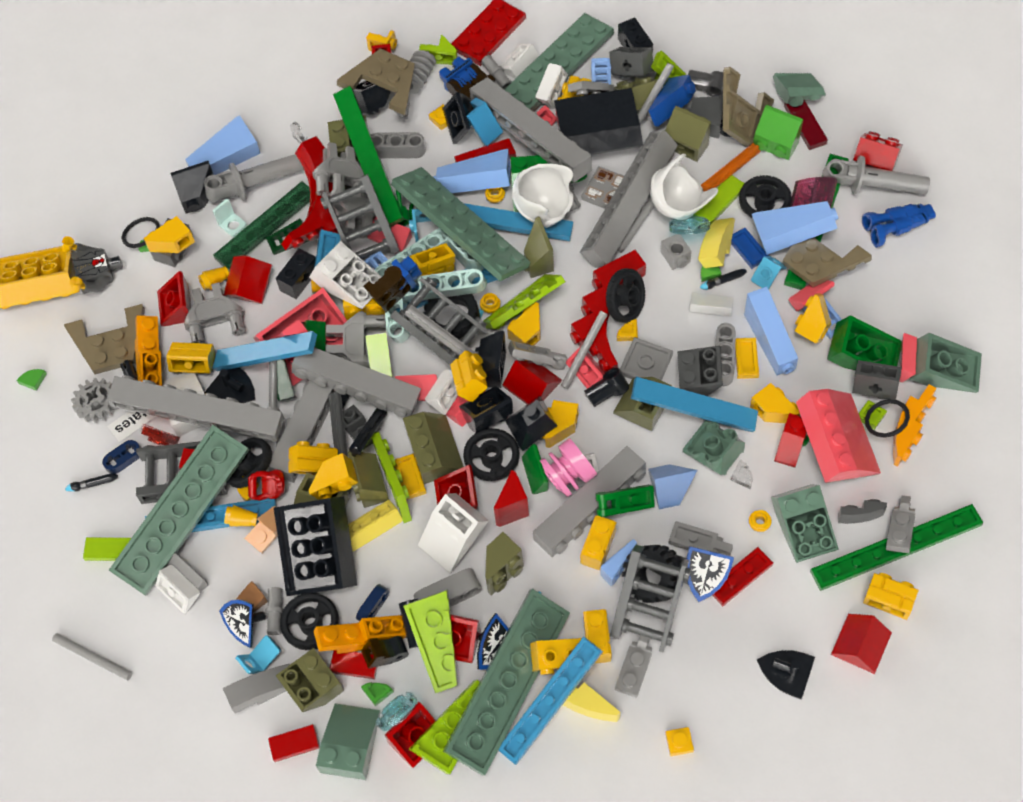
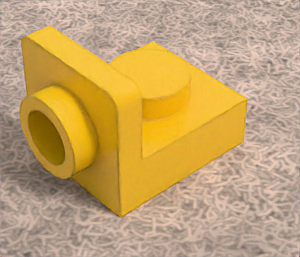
[366,30,397,51]

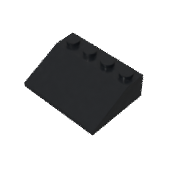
[554,88,643,155]
[274,496,357,596]

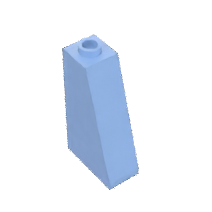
[185,115,260,175]
[433,149,511,193]
[752,201,839,255]
[744,287,798,375]

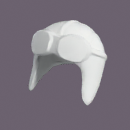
[650,154,718,220]
[512,164,573,228]

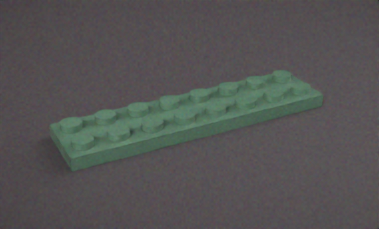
[504,13,614,111]
[391,167,530,281]
[109,425,250,595]
[443,589,570,776]

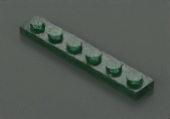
[213,181,310,270]

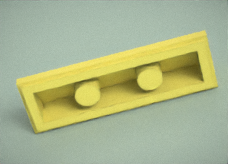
[348,500,403,552]

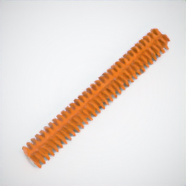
[701,143,761,191]

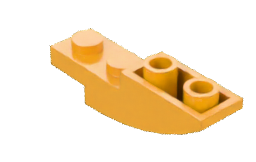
[135,315,162,386]
[893,384,937,467]
[314,615,406,654]

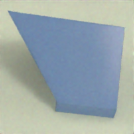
[648,464,697,510]

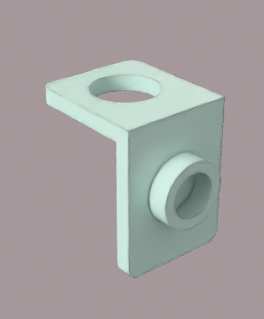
[213,198,247,237]

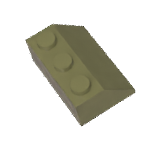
[403,412,464,484]

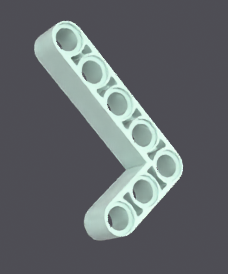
[375,228,484,276]
[385,269,487,343]

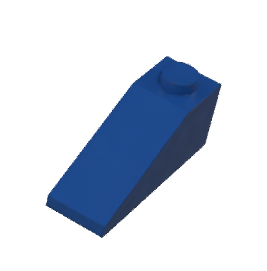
[648,75,696,127]

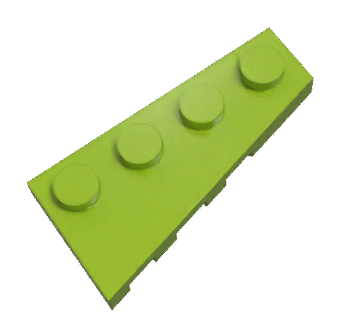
[483,274,565,330]
[372,432,412,523]
[403,589,458,694]
[409,680,480,774]

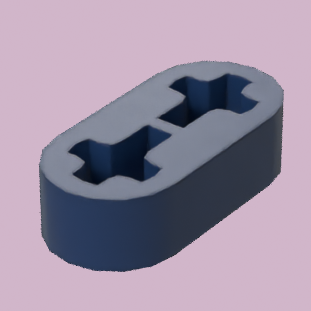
[102,440,141,474]
[356,584,390,621]

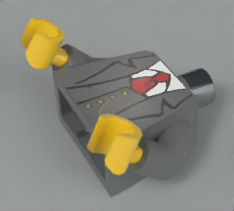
[62,236,123,294]

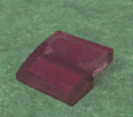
[790,177,837,208]

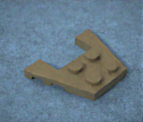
[337,48,415,115]
[723,67,774,147]
[783,237,872,287]
[64,304,145,374]

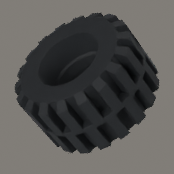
[622,545,682,603]

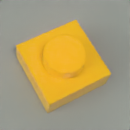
[429,104,447,131]
[665,727,694,757]

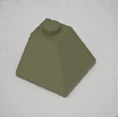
[524,217,554,278]

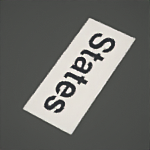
[107,411,156,442]

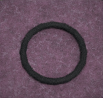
[121,217,160,248]
[865,399,910,438]

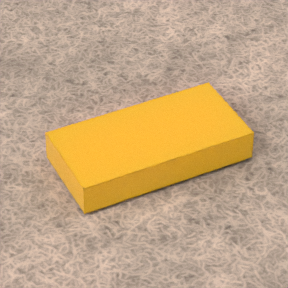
[735,338,759,379]
[395,454,427,500]

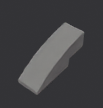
[222,664,291,713]

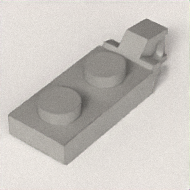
[568,81,614,96]
[508,341,567,369]
[886,495,915,553]
[669,521,733,556]
[615,635,652,698]

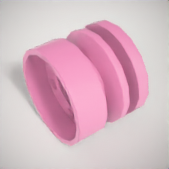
[540,438,598,497]

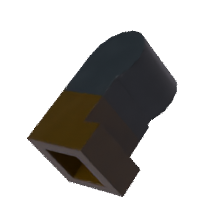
[361,636,409,669]

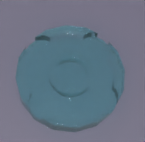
[669,216,710,235]
[376,692,417,731]

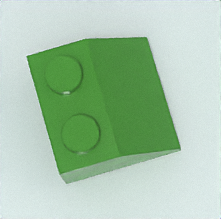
[753,105,803,160]

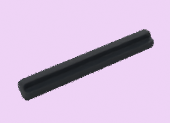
[349,408,387,457]

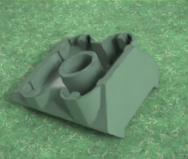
[773,73,826,107]
[683,420,745,475]

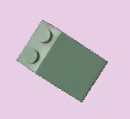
[910,333,982,393]
[316,704,380,780]

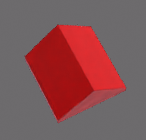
[223,255,273,304]
[157,271,191,327]
[502,359,562,404]
[434,465,478,509]
[494,470,529,527]
[831,614,892,674]
[451,615,481,663]
[385,702,435,768]

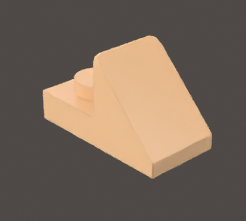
[244,506,277,554]

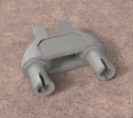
[313,142,366,198]
[329,173,375,238]
[184,282,245,343]
[326,311,385,368]

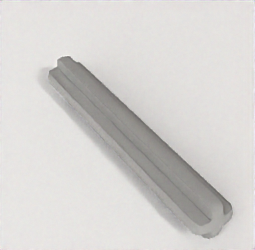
[405,305,477,355]

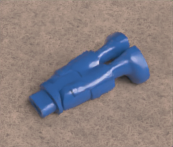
[862,204,936,247]

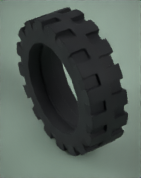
[423,294,480,340]

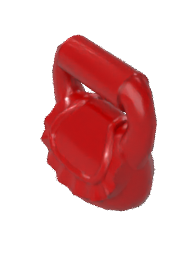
[248,469,285,501]

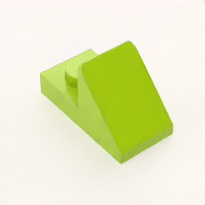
[419,35,458,65]
[651,51,687,86]

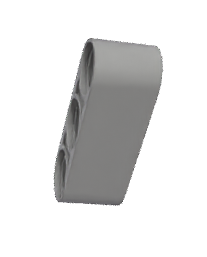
[371,132,426,159]
[715,323,736,386]
[413,568,482,607]

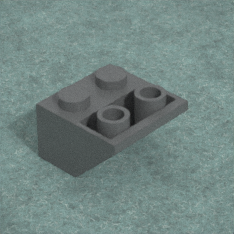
[677,345,723,396]

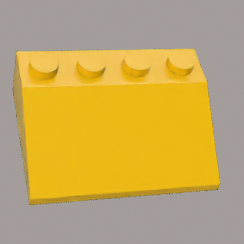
[0,246,76,309]

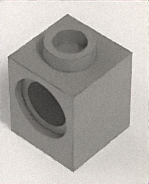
[661,233,691,270]

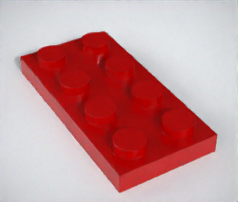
[451,0,526,66]

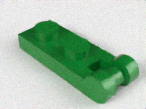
[595,484,655,517]

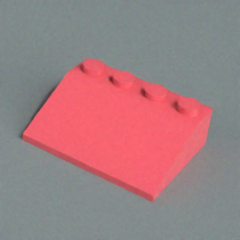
[254,288,347,386]
[796,389,881,483]

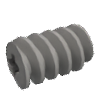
[410,50,436,94]

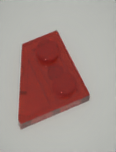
[140,424,180,445]

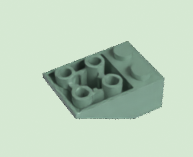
[771,484,839,563]

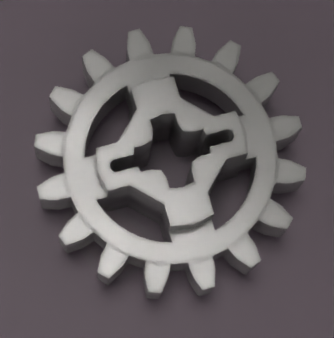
[71,378,117,423]

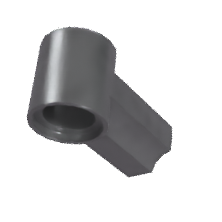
[688,70,723,97]

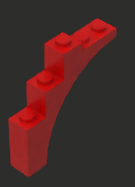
[281,136,339,250]
[570,249,646,372]

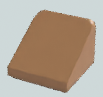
[236,581,267,612]

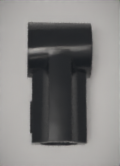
[584,368,629,407]

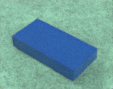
[731,228,769,269]

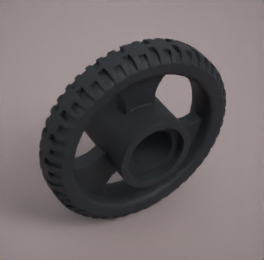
[739,175,792,218]
[606,268,645,323]
[463,428,520,481]
[227,437,272,488]
[280,593,339,650]

